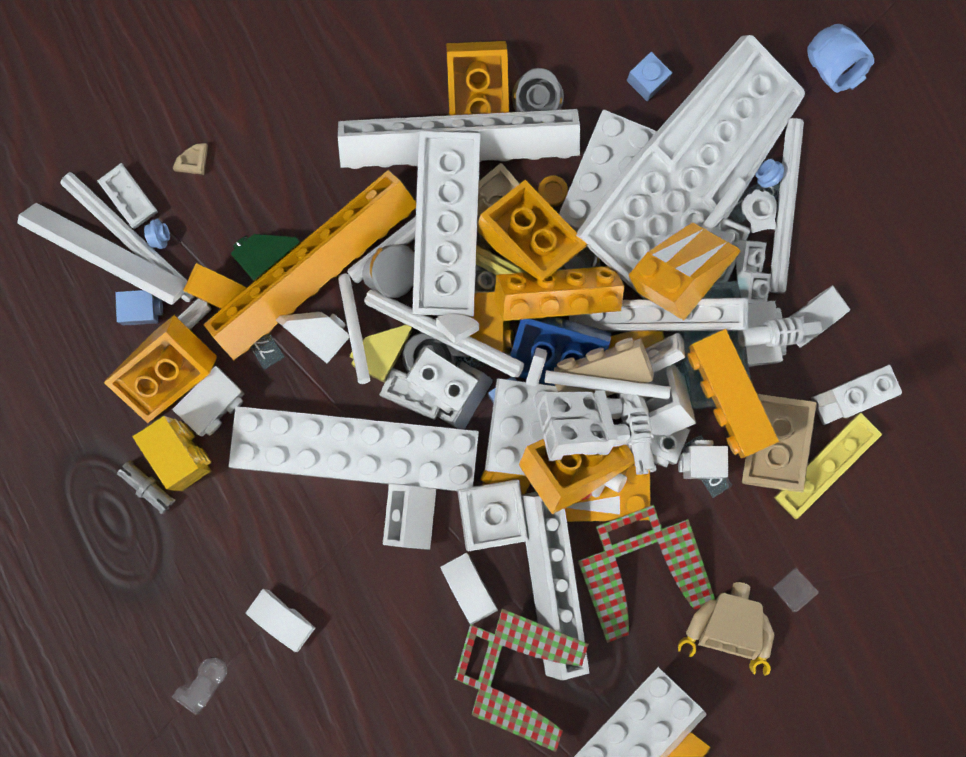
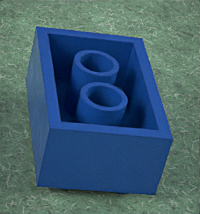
[510,317,612,386]

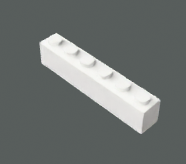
[521,492,589,680]

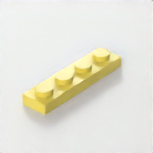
[774,413,882,519]

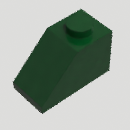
[231,234,300,282]

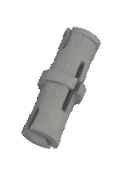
[117,460,175,514]

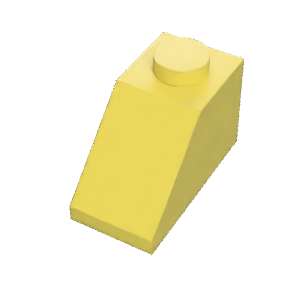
[350,325,413,383]

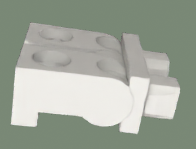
[536,390,630,461]

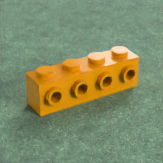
[494,266,624,321]
[687,329,779,458]

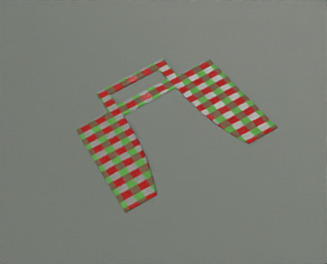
[578,505,715,643]
[455,609,589,752]

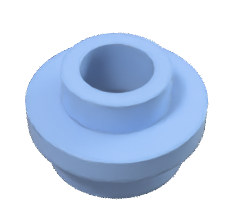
[755,159,784,188]
[144,219,170,249]

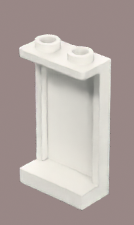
[811,365,902,425]

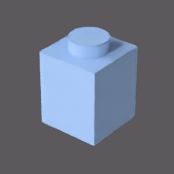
[627,52,672,102]
[115,290,163,325]

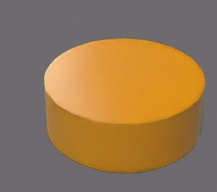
[538,176,568,207]

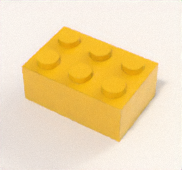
[132,416,212,491]

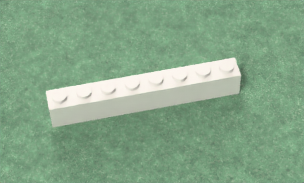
[338,109,580,169]

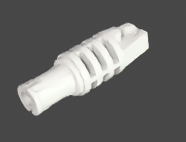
[737,316,822,348]
[619,393,656,475]

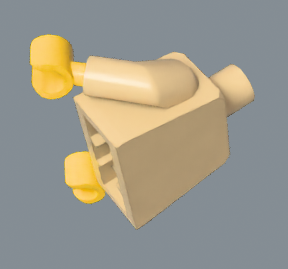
[678,582,774,676]

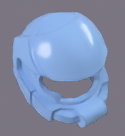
[807,24,874,93]

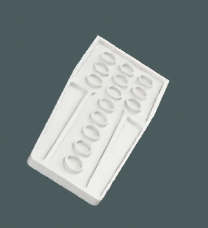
[576,35,805,300]

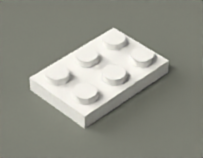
[485,379,558,475]

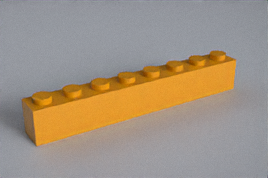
[203,170,417,360]

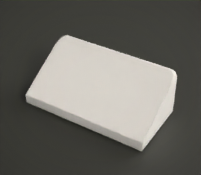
[437,362,493,430]

